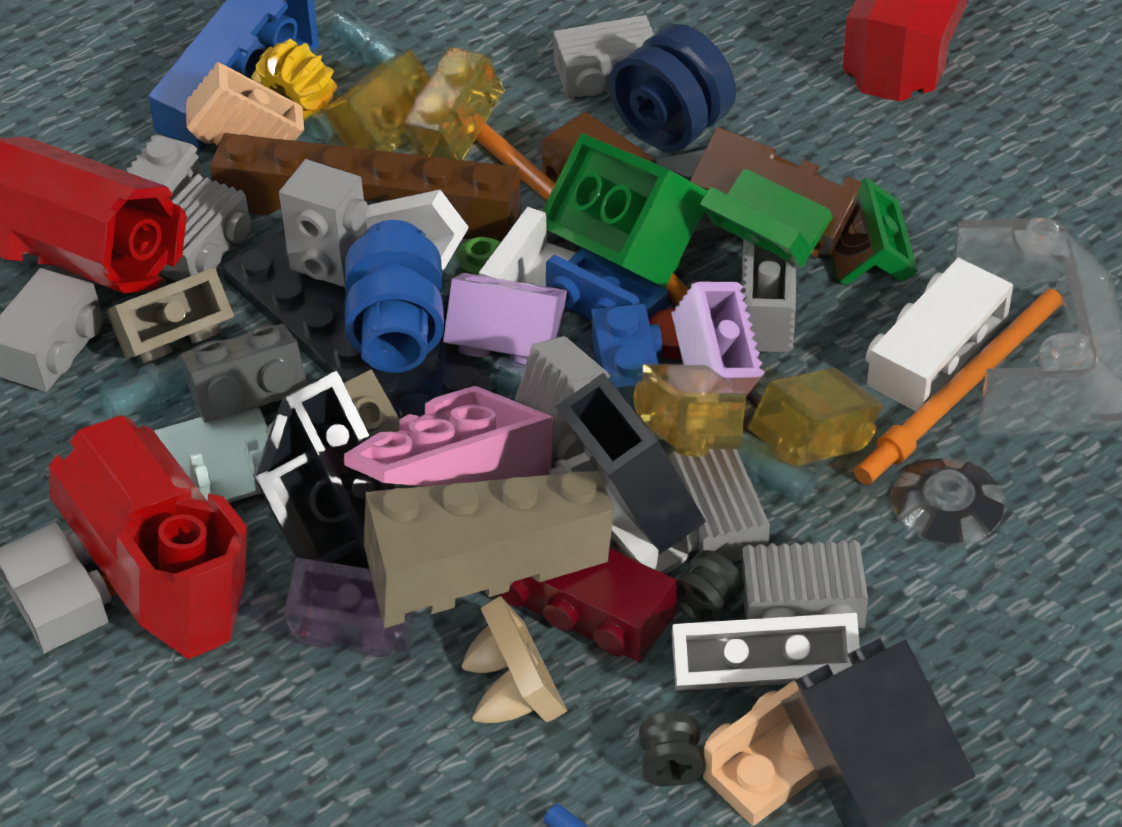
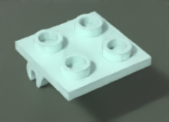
[154,407,268,503]

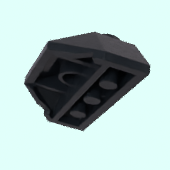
[253,371,396,600]

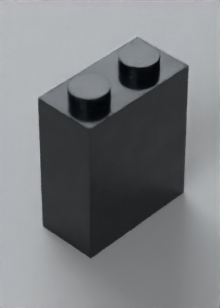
[555,373,706,555]
[781,638,976,827]

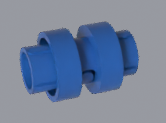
[345,220,444,373]

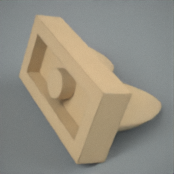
[462,596,567,723]

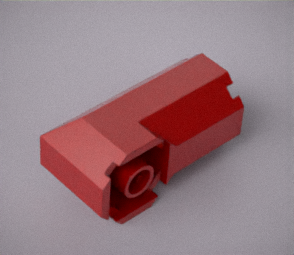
[843,0,969,102]
[0,137,187,293]
[49,415,247,659]

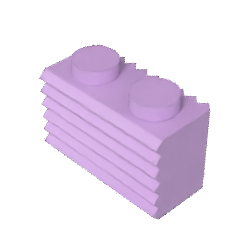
[671,282,765,410]

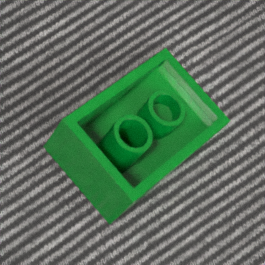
[542,133,708,288]

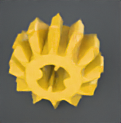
[251,38,337,122]

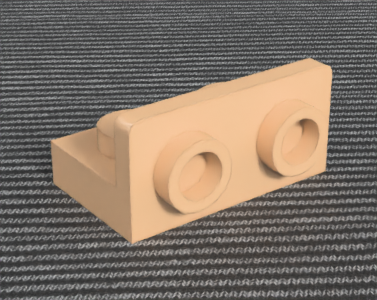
[703,680,819,826]

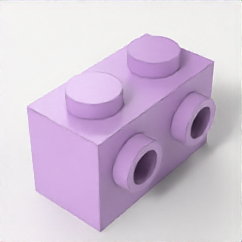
[443,273,567,365]

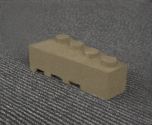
[364,470,614,628]

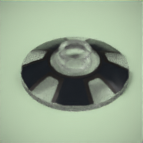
[891,457,1005,547]

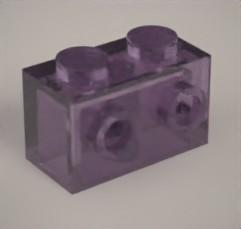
[284,558,415,657]

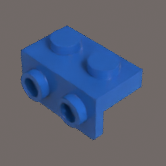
[546,247,668,321]

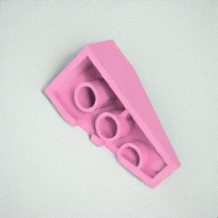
[344,386,554,486]

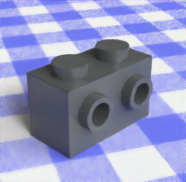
[179,324,308,423]

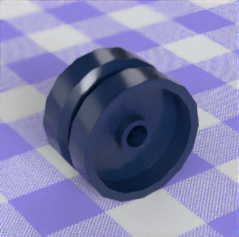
[609,23,736,153]

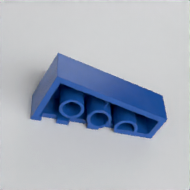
[148,0,319,152]

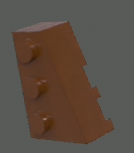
[690,127,862,259]

